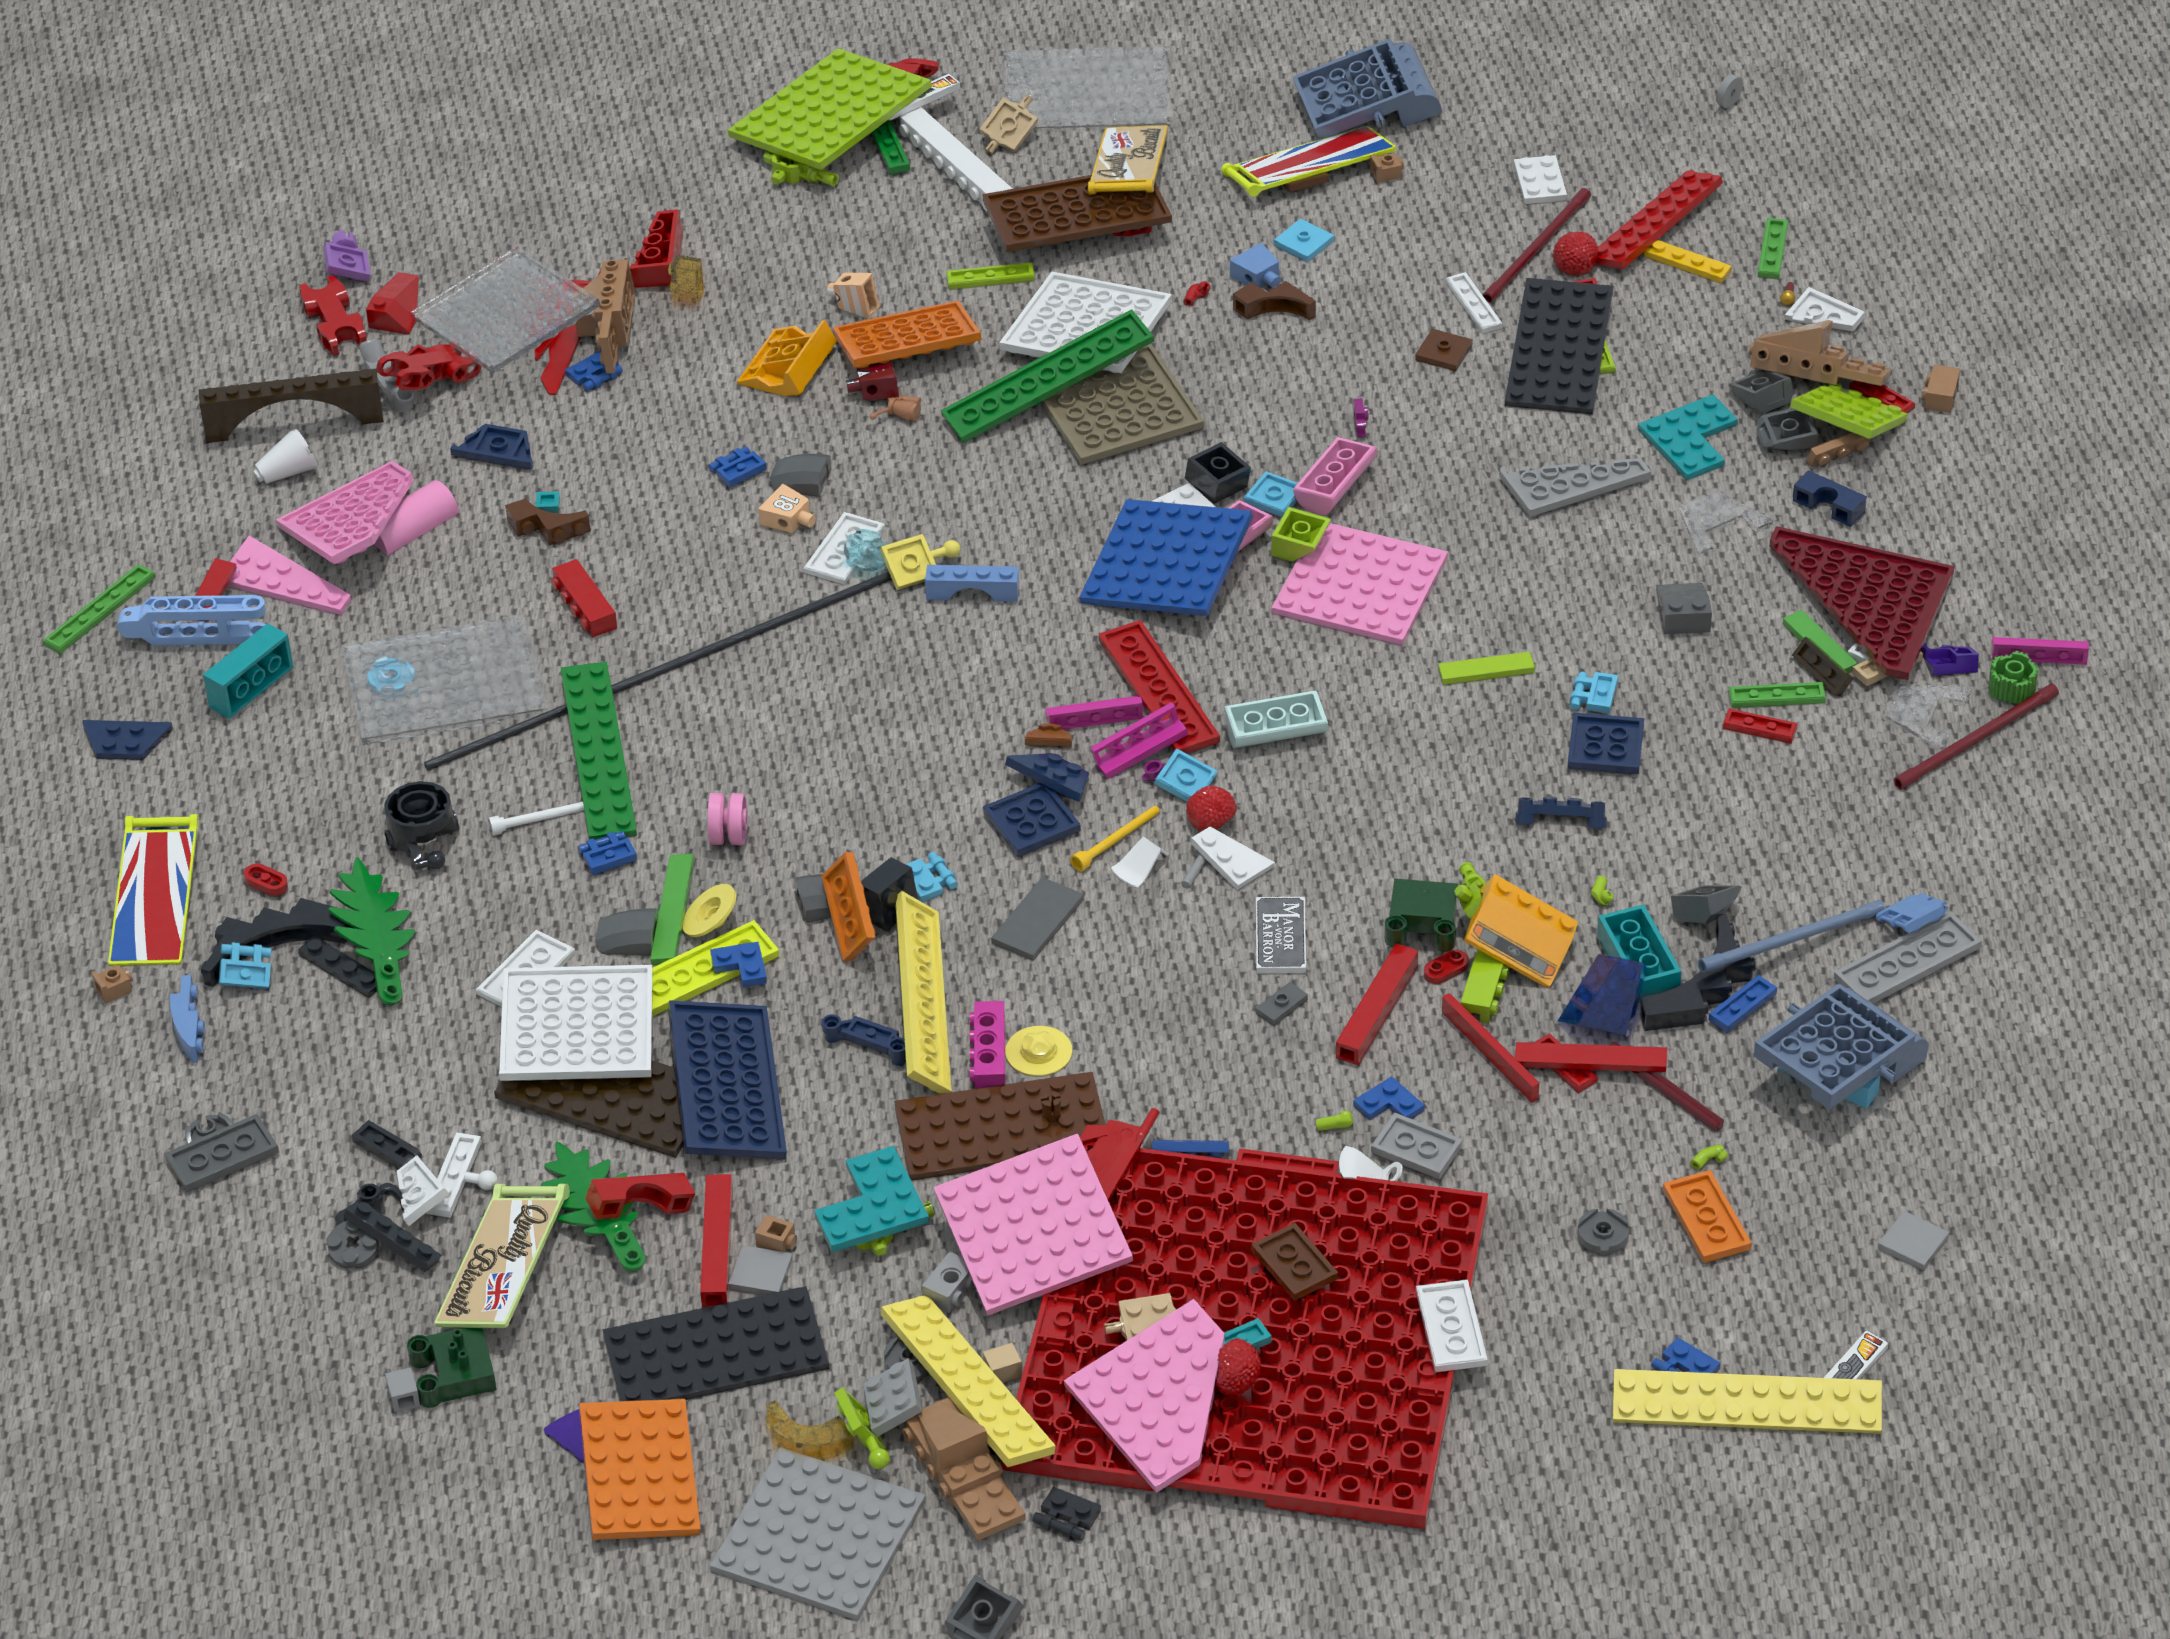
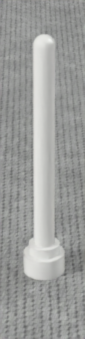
[488,802,584,836]

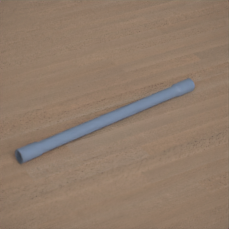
[1698,900,1885,973]

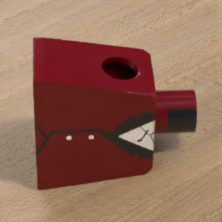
[846,361,899,400]

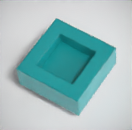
[536,491,560,513]

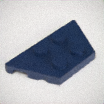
[450,424,533,470]
[82,720,173,760]
[1005,753,1089,802]

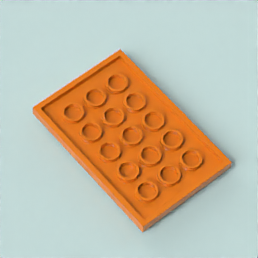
[833,300,982,368]
[579,1399,701,1540]

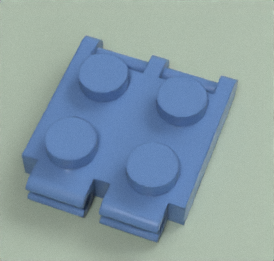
[1876,893,1948,933]

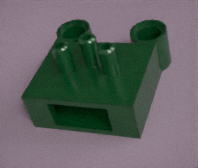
[1384,878,1458,952]
[407,1328,497,1408]

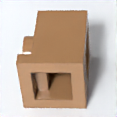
[1370,153,1404,183]
[91,964,133,1004]
[755,1215,797,1252]

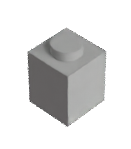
[385,1367,420,1413]

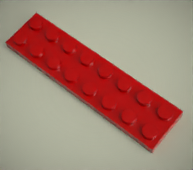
[1595,170,1723,269]
[1099,620,1220,754]

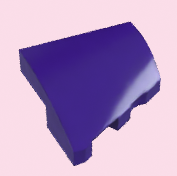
[1921,643,1979,675]
[544,1409,584,1463]

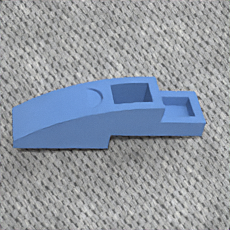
[170,975,205,1063]

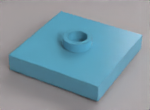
[1274,218,1334,262]
[1244,471,1298,517]
[1154,748,1218,802]

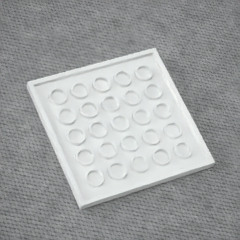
[999,272,1172,373]
[499,965,652,1081]

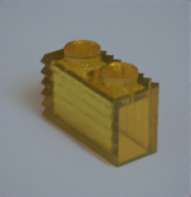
[668,254,704,304]

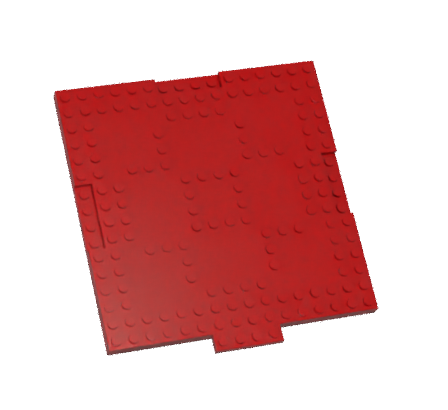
[1001,1142,1488,1529]

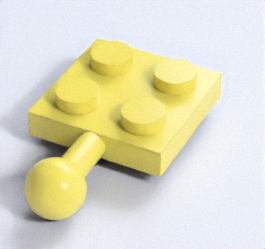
[880,534,961,590]

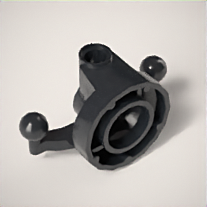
[384,781,460,870]

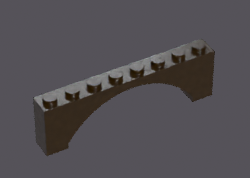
[198,369,384,443]

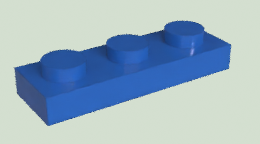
[1709,975,1777,1033]
[1152,1140,1229,1157]

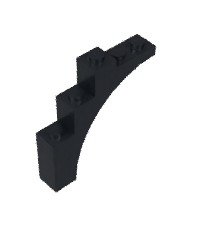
[201,898,355,987]
[1640,913,1756,1031]

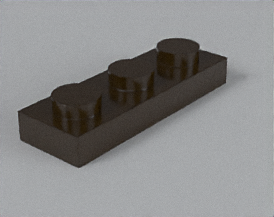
[1792,636,1854,696]

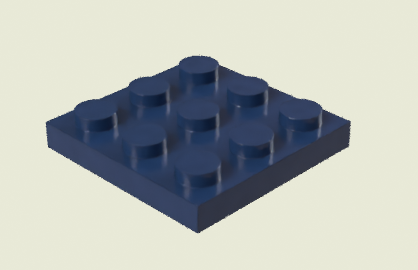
[1567,712,1644,774]
[983,783,1081,857]

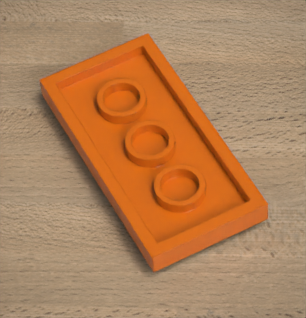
[821,852,875,962]
[1663,1170,1752,1263]

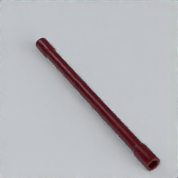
[1482,188,1591,303]
[1893,683,2059,790]

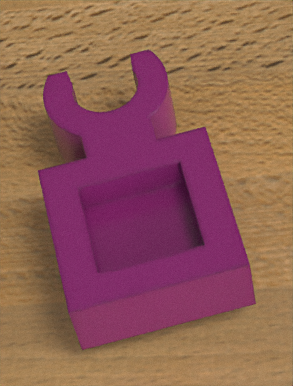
[1353,398,1369,437]

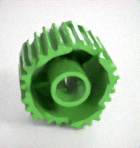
[1988,651,2039,705]

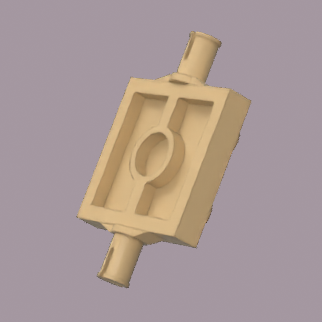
[979,95,1038,155]
[1104,1293,1176,1341]

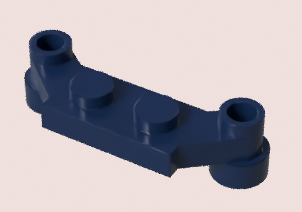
[1515,796,1607,828]
[821,1014,906,1066]

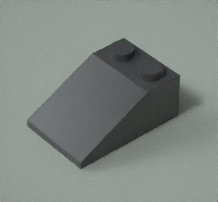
[1656,583,1712,634]

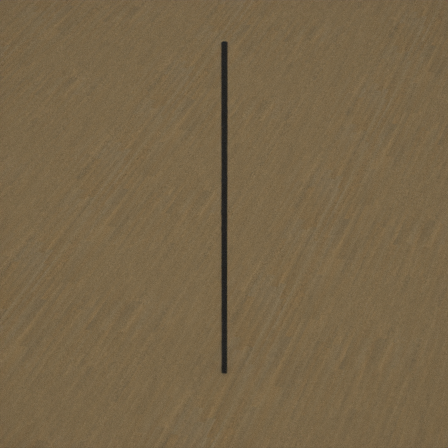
[424,571,892,770]

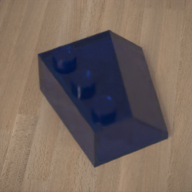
[1557,954,1647,1038]

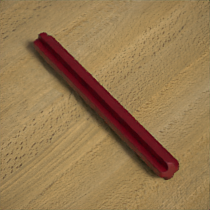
[1610,1042,1724,1132]

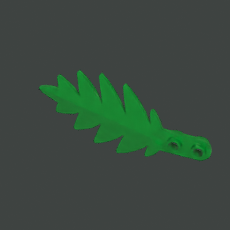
[328,857,415,1006]
[541,1142,646,1272]

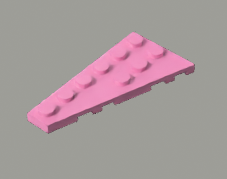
[228,536,351,615]

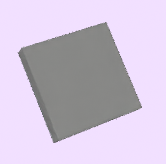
[1878,1211,1949,1271]
[728,1245,793,1295]

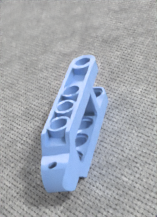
[117,595,266,645]

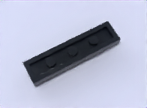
[298,936,377,998]
[343,1200,441,1272]

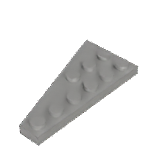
[1499,458,1651,517]

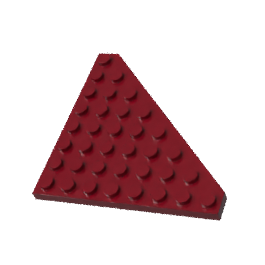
[1769,526,1955,680]

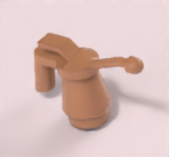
[869,395,922,421]

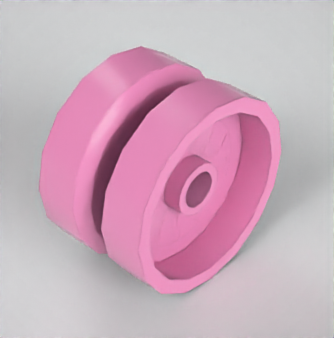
[708,793,748,845]

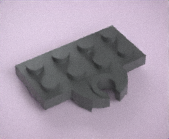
[164,1112,279,1192]

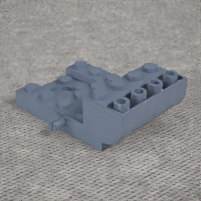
[1293,39,1443,140]
[1753,984,1928,1110]

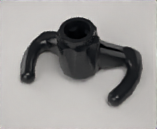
[335,1183,404,1226]

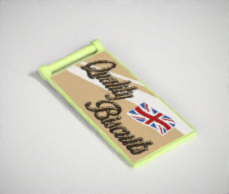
[435,1184,570,1328]

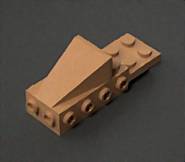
[570,259,635,374]
[1749,320,1891,386]
[902,1397,1026,1541]

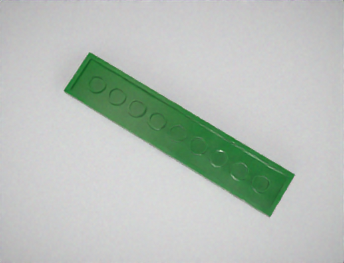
[941,309,1155,443]
[561,661,637,840]

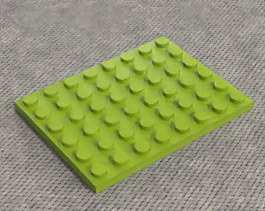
[727,48,932,170]

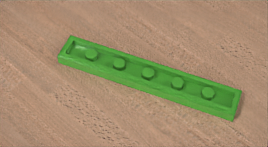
[43,564,156,654]
[650,853,695,965]

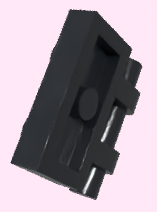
[1032,1487,1101,1541]

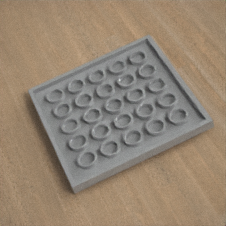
[710,1447,926,1621]

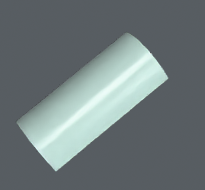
[1225,691,1328,748]

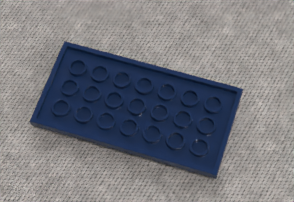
[668,1000,787,1159]

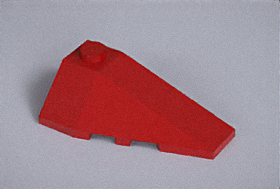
[366,272,419,334]

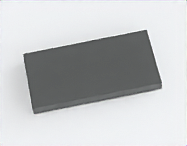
[991,877,1084,961]

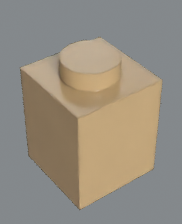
[983,1343,1022,1383]

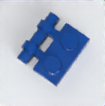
[565,351,623,391]
[708,446,767,488]
[578,831,637,875]
[1651,1337,1721,1373]

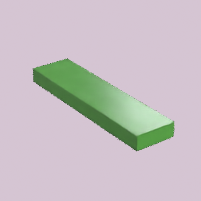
[1757,218,1788,279]
[1783,610,1858,673]
[1728,682,1826,708]

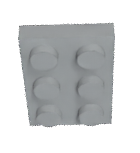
[1371,1112,1463,1180]
[863,1358,922,1437]

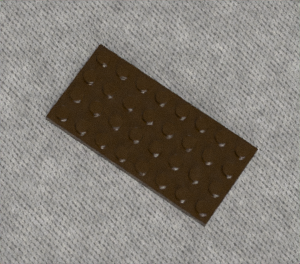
[494,1060,684,1158]

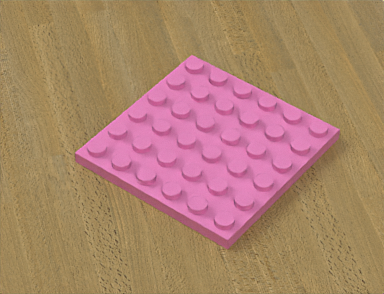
[1272,523,1448,646]
[934,1134,1133,1316]

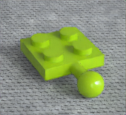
[834,1387,890,1470]

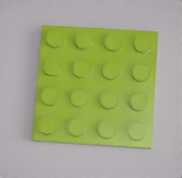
[1790,383,1908,439]

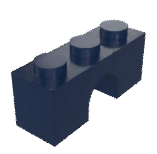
[1792,470,1867,527]

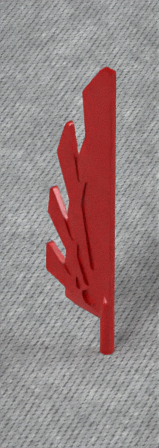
[535,269,601,395]
[1080,1108,1160,1201]

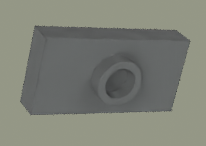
[1256,982,1308,1026]

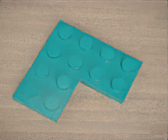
[1638,394,1738,480]
[814,1145,929,1252]

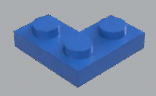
[710,941,767,987]
[1353,1076,1425,1120]

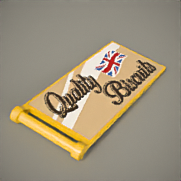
[1088,125,1168,194]

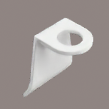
[1111,837,1169,887]
[1339,1146,1403,1181]

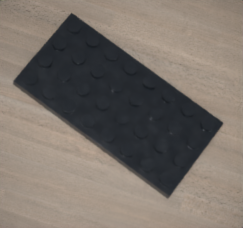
[1504,278,1613,414]
[602,1286,830,1401]

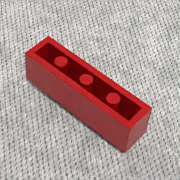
[551,559,617,638]

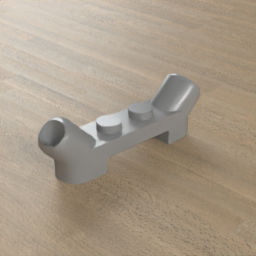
[359,338,415,413]

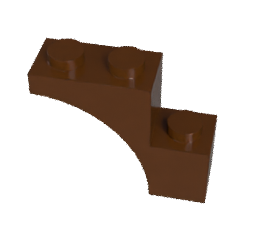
[1233,281,1316,321]
[505,498,591,546]

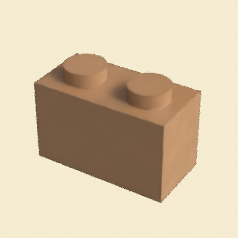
[1921,364,1960,413]

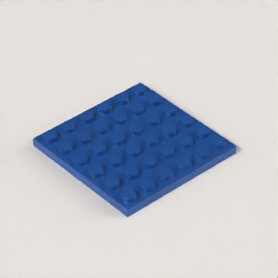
[1079,499,1253,616]

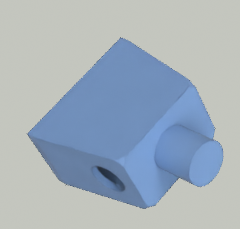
[1230,243,1281,288]

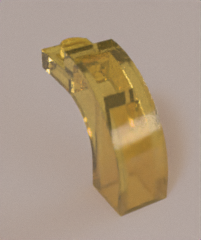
[765,1400,854,1460]

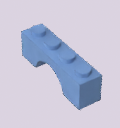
[925,565,1019,601]

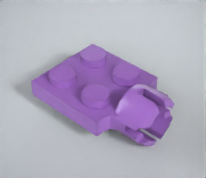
[323,230,371,282]

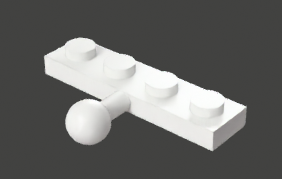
[426,1132,498,1218]

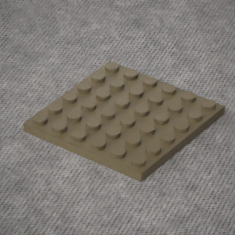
[1040,344,1204,465]

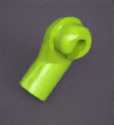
[1591,876,1614,906]
[1316,1111,1353,1131]
[1690,1144,1728,1170]

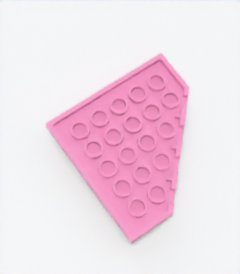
[276,461,414,564]
[1064,1299,1225,1493]

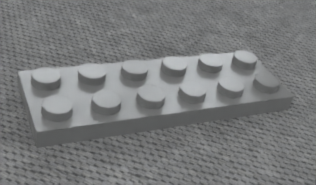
[1834,912,1982,1004]

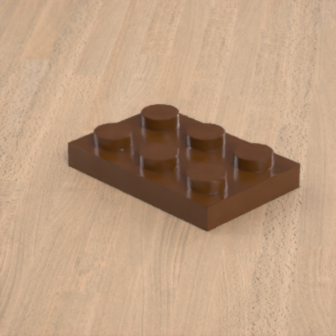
[1251,1223,1338,1301]

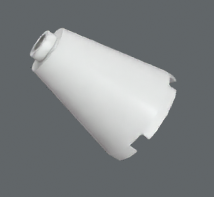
[253,429,318,484]

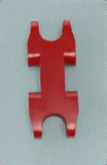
[299,275,367,356]
[376,344,482,390]

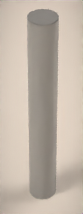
[1181,854,1207,888]

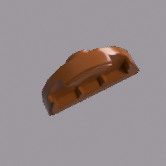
[1025,723,1072,747]

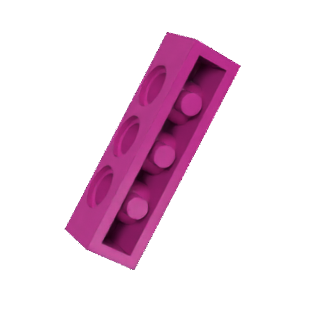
[969,1001,1005,1089]

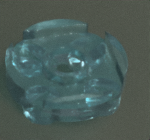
[844,529,888,572]

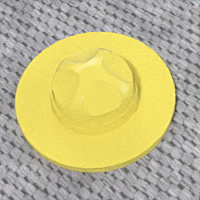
[683,884,736,937]
[1005,1026,1072,1076]

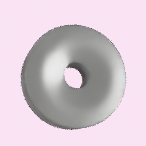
[1716,74,1743,109]

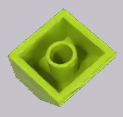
[1271,507,1331,562]

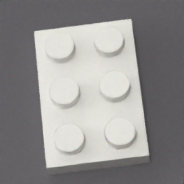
[1514,155,1567,204]

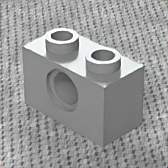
[922,1251,975,1313]

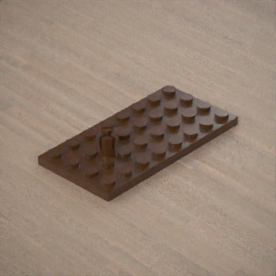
[983,175,1172,252]
[894,1072,1105,1180]

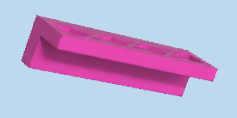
[1992,637,2089,665]
[1045,696,1143,730]
[1090,702,1188,779]

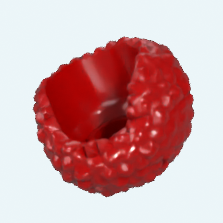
[1553,231,1599,276]
[1186,785,1237,832]
[1216,1338,1261,1396]

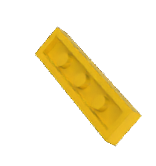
[1644,240,1732,283]

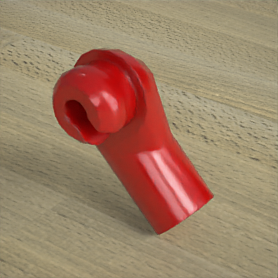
[1183,281,1211,306]

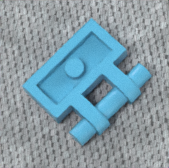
[1570,672,1618,714]
[906,852,958,902]
[219,942,271,989]

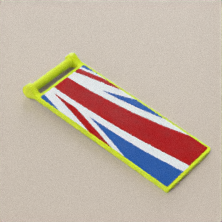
[1221,126,1396,197]
[108,814,199,966]

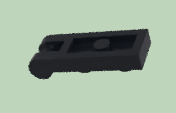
[352,1120,422,1170]

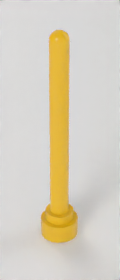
[1070,806,1160,872]

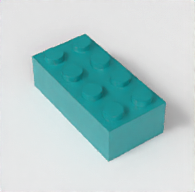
[203,623,294,719]
[1597,904,1682,1004]

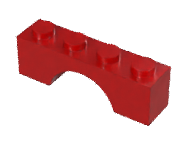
[585,1173,695,1219]

